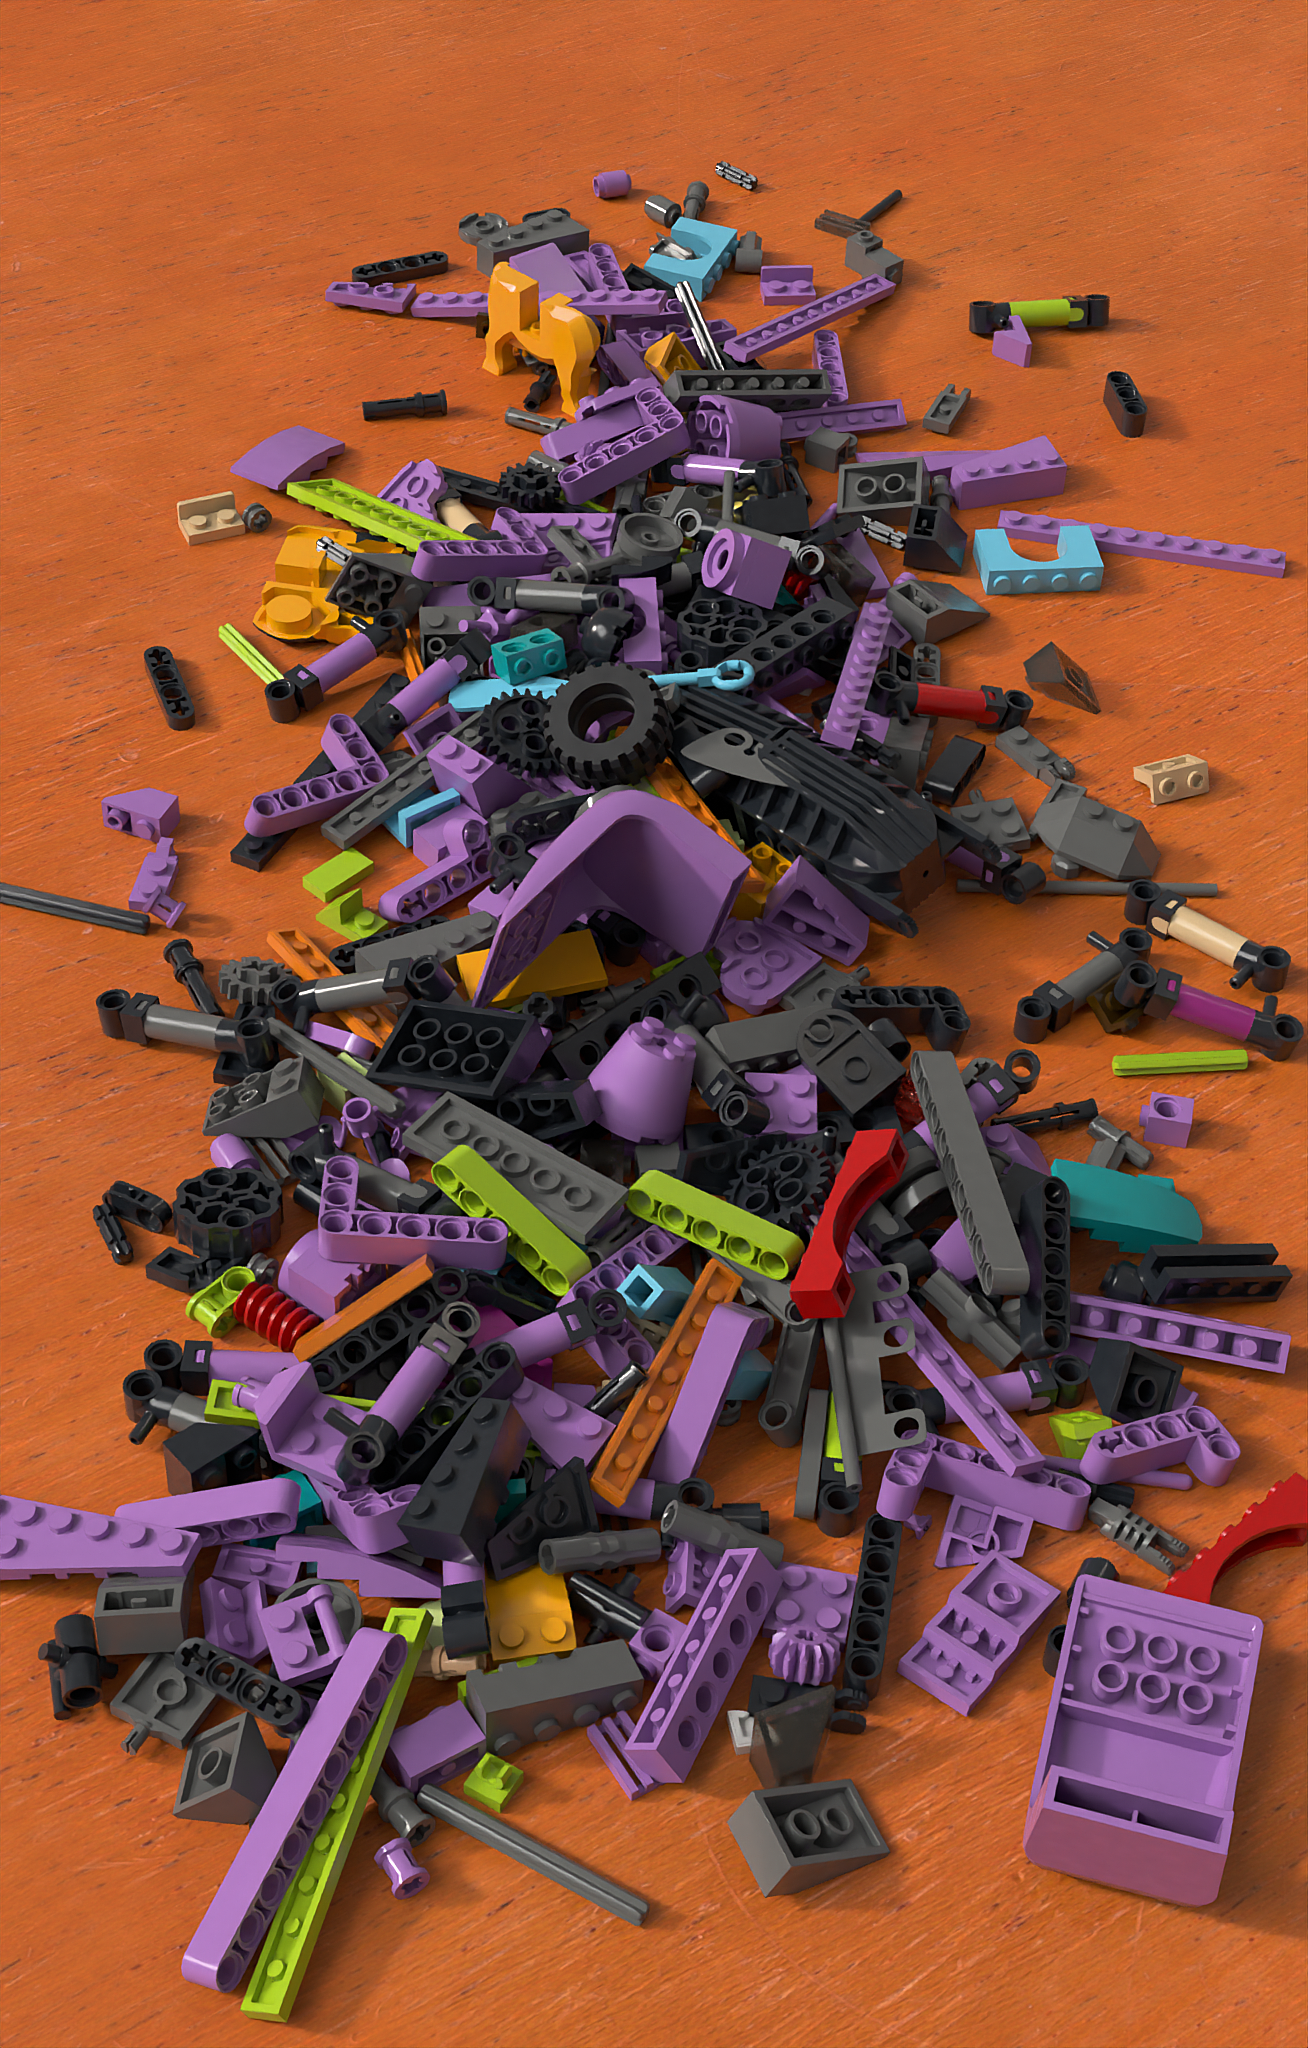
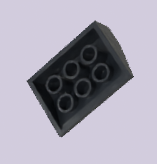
[365,999,548,1101]

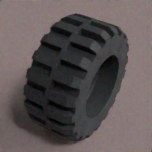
[543,662,674,791]

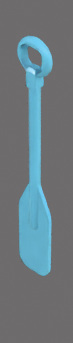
[448,660,755,712]

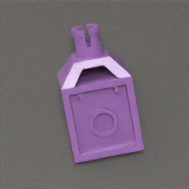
[232,1361,368,1492]

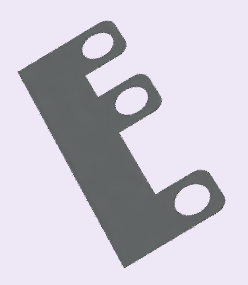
[837,1263,927,1456]

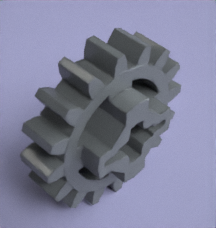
[218,956,294,1006]

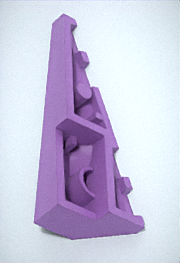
[855,450,999,484]

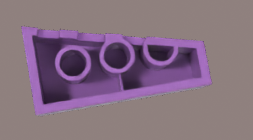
[616,319,737,378]
[949,435,1067,510]

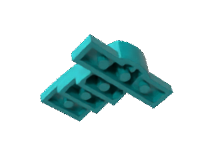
[1051,1158,1203,1253]

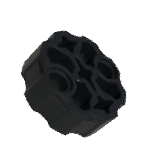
[677,596,768,668]
[172,1167,284,1259]

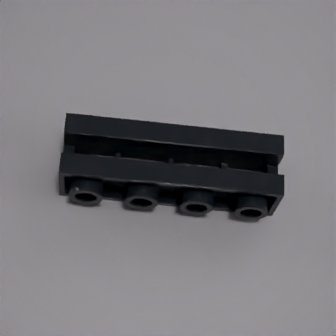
[1136,1243,1293,1304]

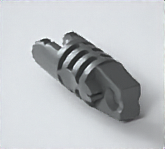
[1088,1497,1190,1576]

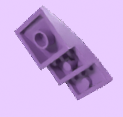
[230,425,345,491]
[275,1533,443,1598]
[896,1549,1061,1717]

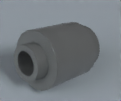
[644,195,682,228]

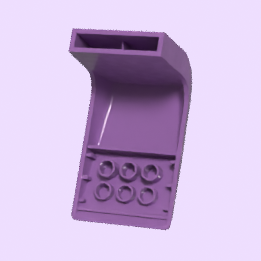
[471,790,752,1009]
[1023,1574,1264,1907]

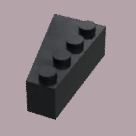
[436,1079,603,1141]
[397,1397,532,1567]

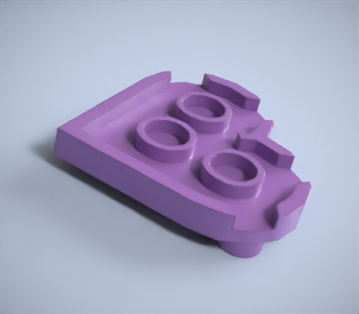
[574,376,659,422]
[377,459,448,554]
[713,917,822,1015]

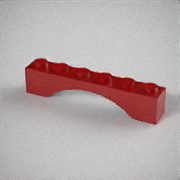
[789,1128,910,1319]
[1162,1472,1308,1605]

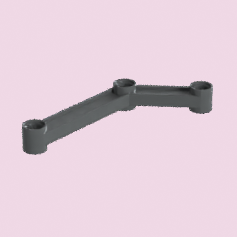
[695,1243,824,1448]

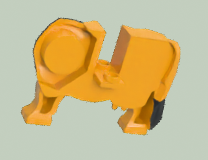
[253,525,405,645]

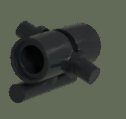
[568,1572,653,1646]
[38,1614,118,1720]

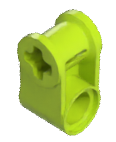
[186,1266,256,1339]

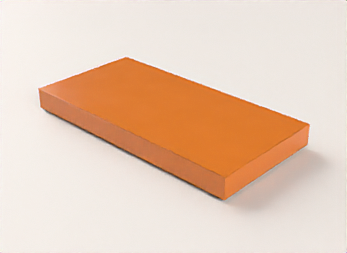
[293,1254,434,1363]

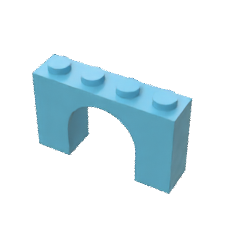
[644,217,740,302]
[972,525,1104,595]
[616,1264,774,1400]

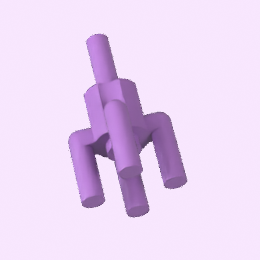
[459,606,542,645]

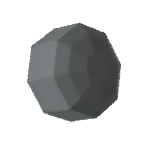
[1050,854,1083,879]

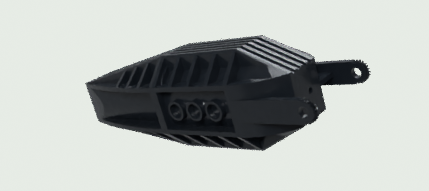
[659,673,1003,939]

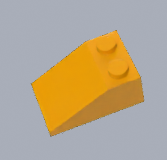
[643,332,702,386]
[484,1561,577,1671]

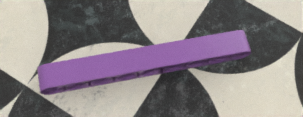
[181,1627,408,1993]

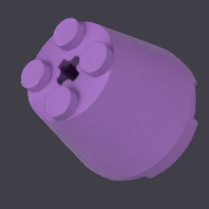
[686,395,783,461]
[587,1017,696,1145]

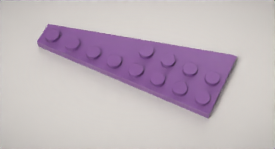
[0,1494,203,1580]

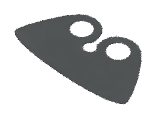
[681,728,800,787]

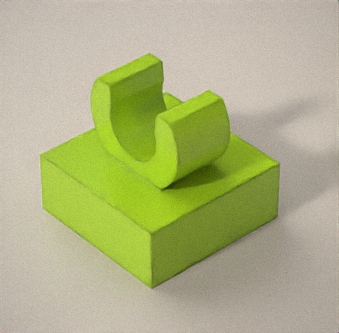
[464,1752,524,1813]

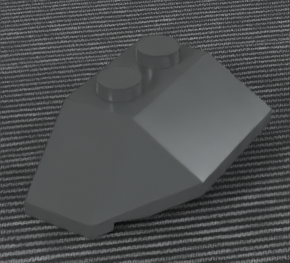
[1031,796,1161,880]

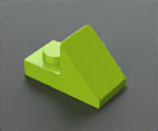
[316,888,389,941]
[1048,1410,1113,1460]

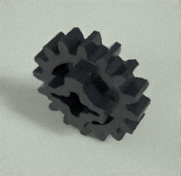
[499,462,561,509]

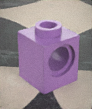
[1139,1092,1194,1148]
[628,1608,687,1684]

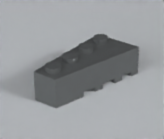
[477,209,589,278]
[355,911,499,1016]
[466,1639,644,1756]

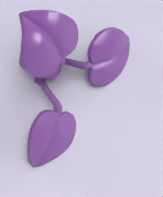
[281,1087,442,1212]

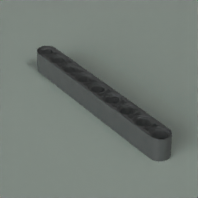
[910,1051,1030,1295]

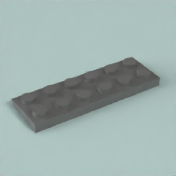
[402,1091,629,1245]

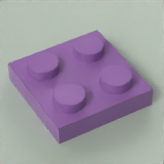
[744,1072,817,1142]
[762,1561,857,1653]

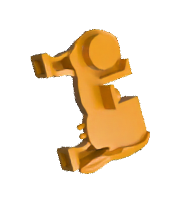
[482,262,600,418]

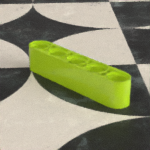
[431,1145,592,1296]
[625,1170,805,1280]

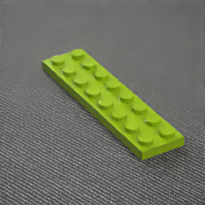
[287,478,478,552]

